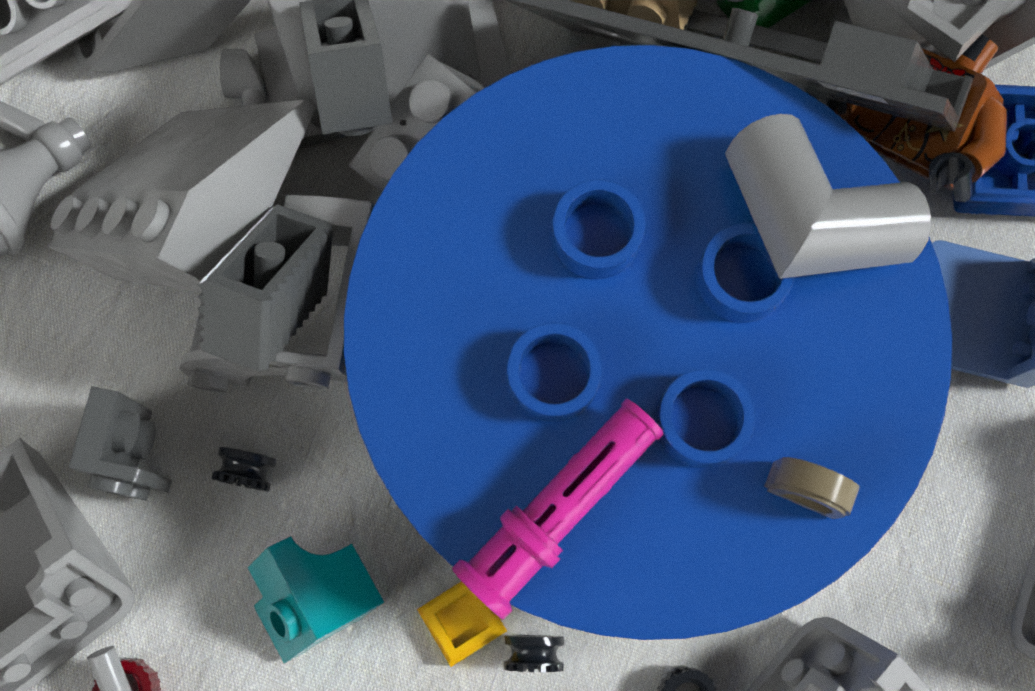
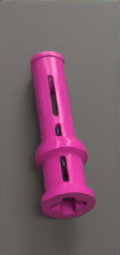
[451,398,663,620]

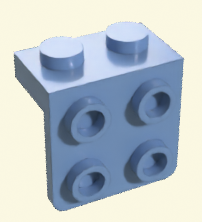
[932,240,1035,388]

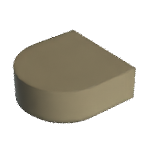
[764,457,860,519]

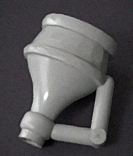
[0,101,91,257]

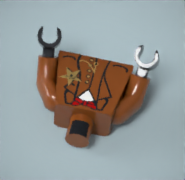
[806,35,1007,202]

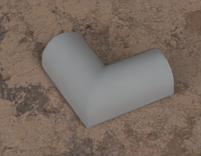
[725,114,931,279]

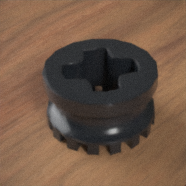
[211,447,277,492]
[504,635,564,672]

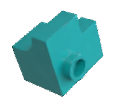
[247,536,385,664]

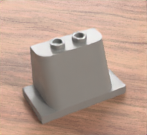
[254,0,512,149]

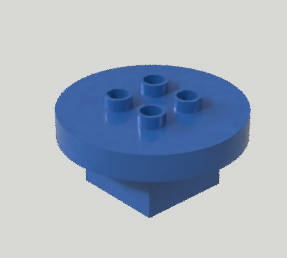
[344,45,952,640]

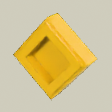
[417,581,507,667]

